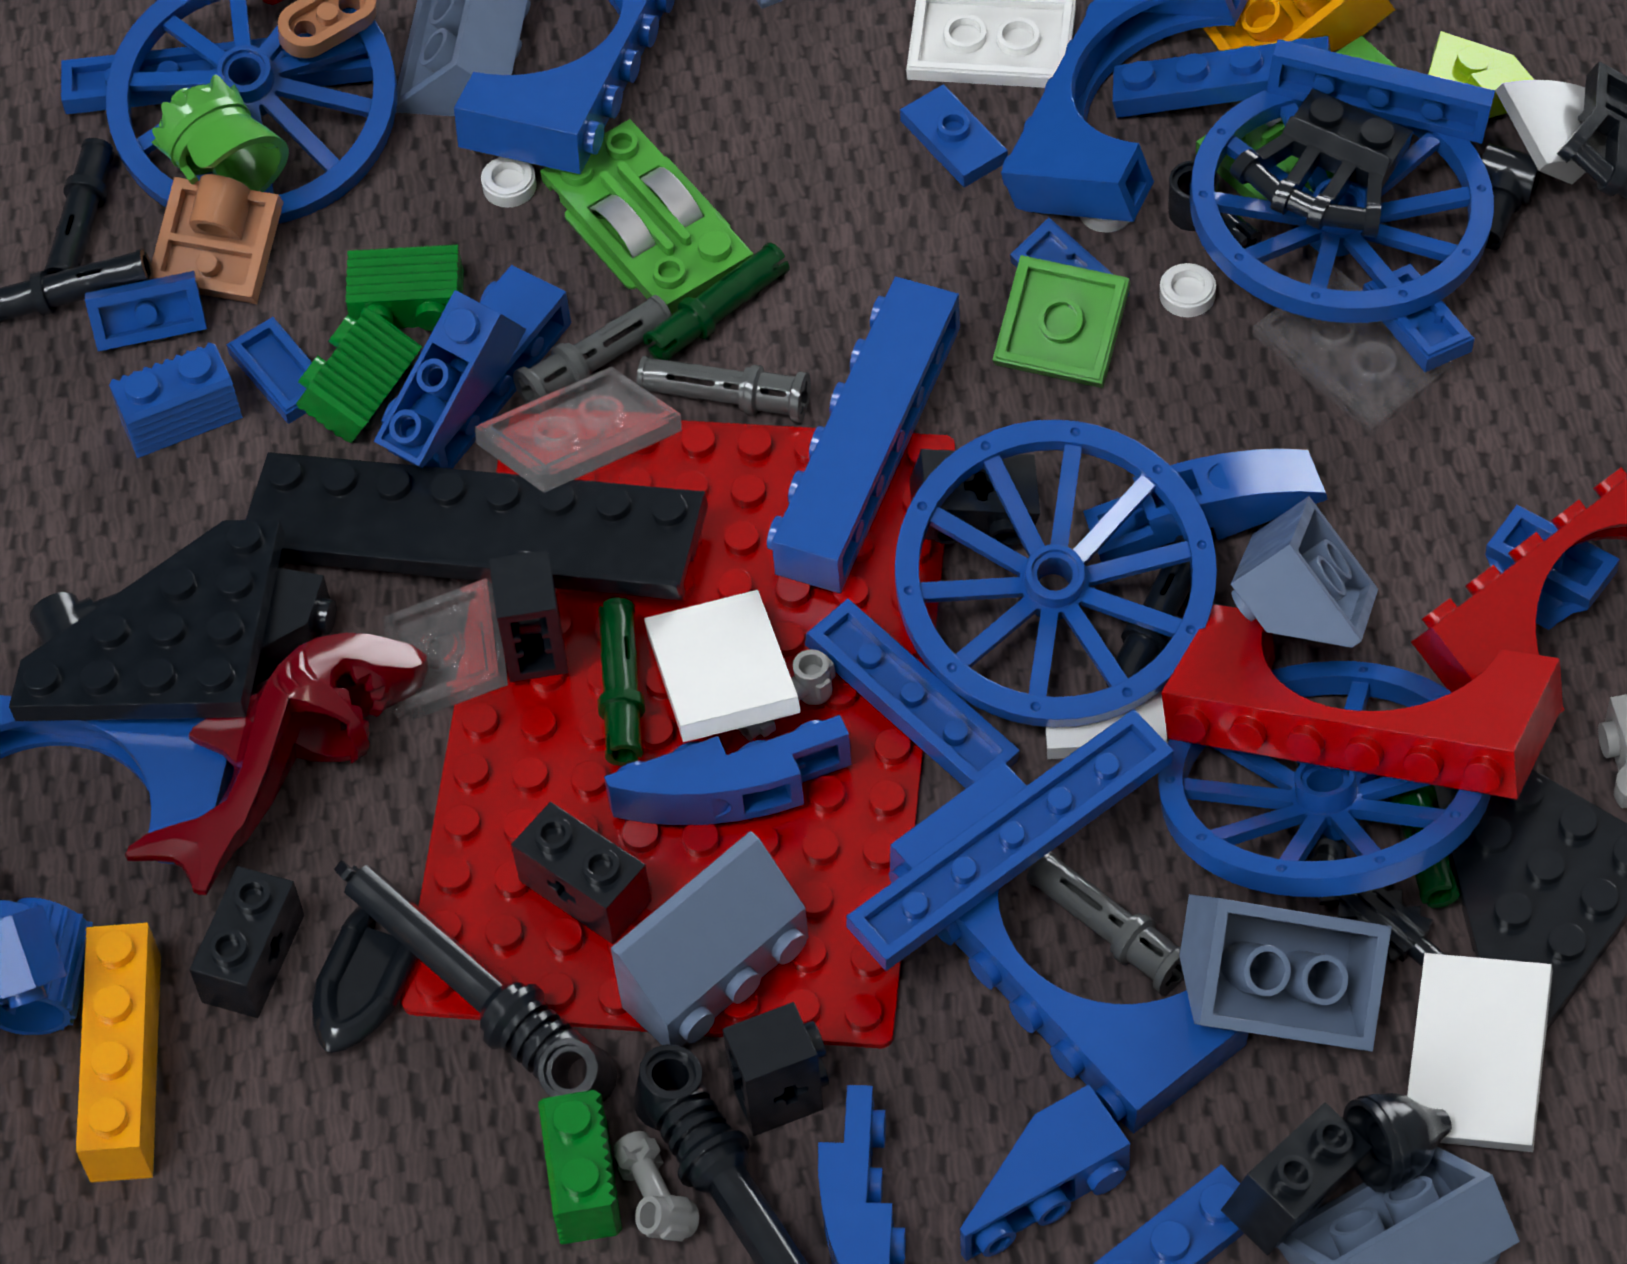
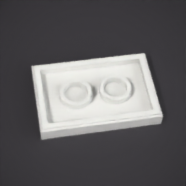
[906,0,1076,88]
[644,590,801,742]
[1407,953,1553,1152]

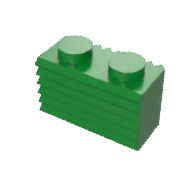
[345,244,464,331]
[296,307,422,443]
[538,1090,623,1245]

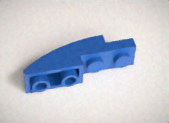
[1083,449,1328,562]
[604,715,851,825]
[818,1085,906,1264]

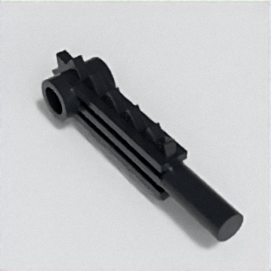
[1305,833,1446,967]

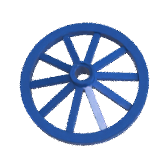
[106,0,398,224]
[1189,90,1494,323]
[895,420,1217,727]
[1158,661,1491,897]

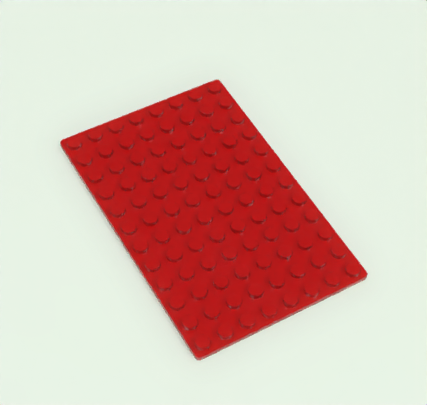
[402,411,955,1049]

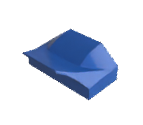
[1485,505,1620,630]

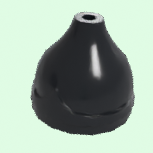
[1343,1093,1452,1192]

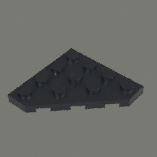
[9,519,285,721]
[1434,769,1627,1032]

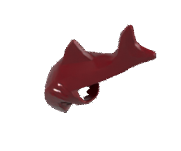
[125,632,428,895]

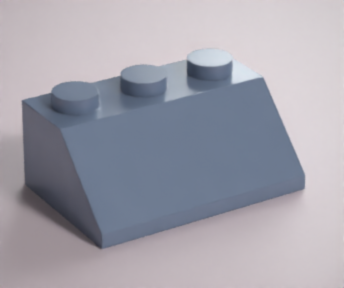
[396,0,531,116]
[1231,496,1378,648]
[611,831,809,1046]
[1179,894,1392,1052]
[1278,1147,1520,1264]

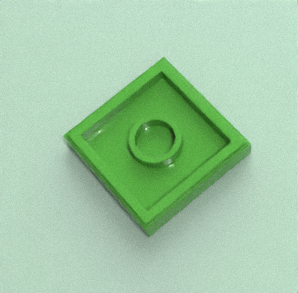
[993,255,1131,388]

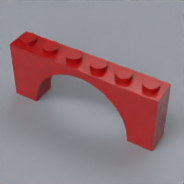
[1411,467,1627,714]
[1161,604,1563,799]

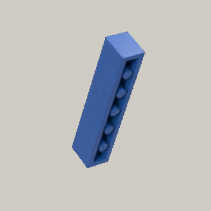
[767,276,960,593]

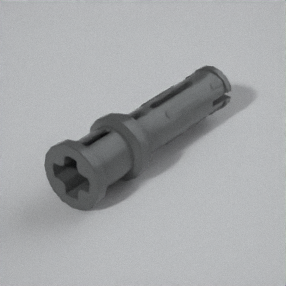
[513,295,672,414]
[636,356,811,423]
[1026,851,1184,996]

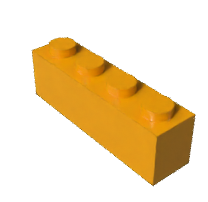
[76,923,161,1182]

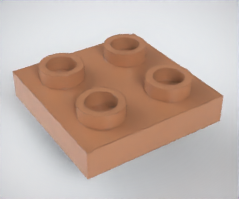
[151,174,283,304]

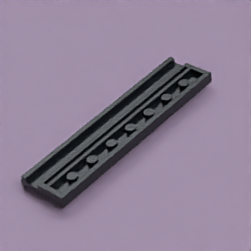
[245,452,708,601]

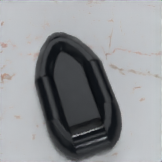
[312,906,419,1053]

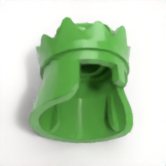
[151,75,289,192]

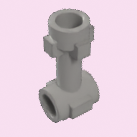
[738,649,836,741]
[614,1131,699,1242]

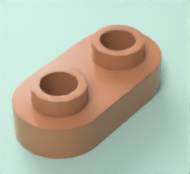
[278,0,376,58]

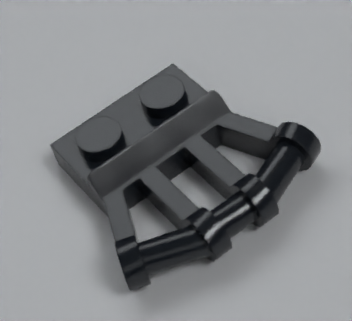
[1556,61,1627,199]
[1230,88,1413,238]

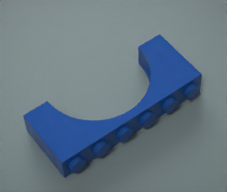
[454,0,675,174]
[1001,0,1248,222]
[0,695,234,864]
[888,761,1249,1134]

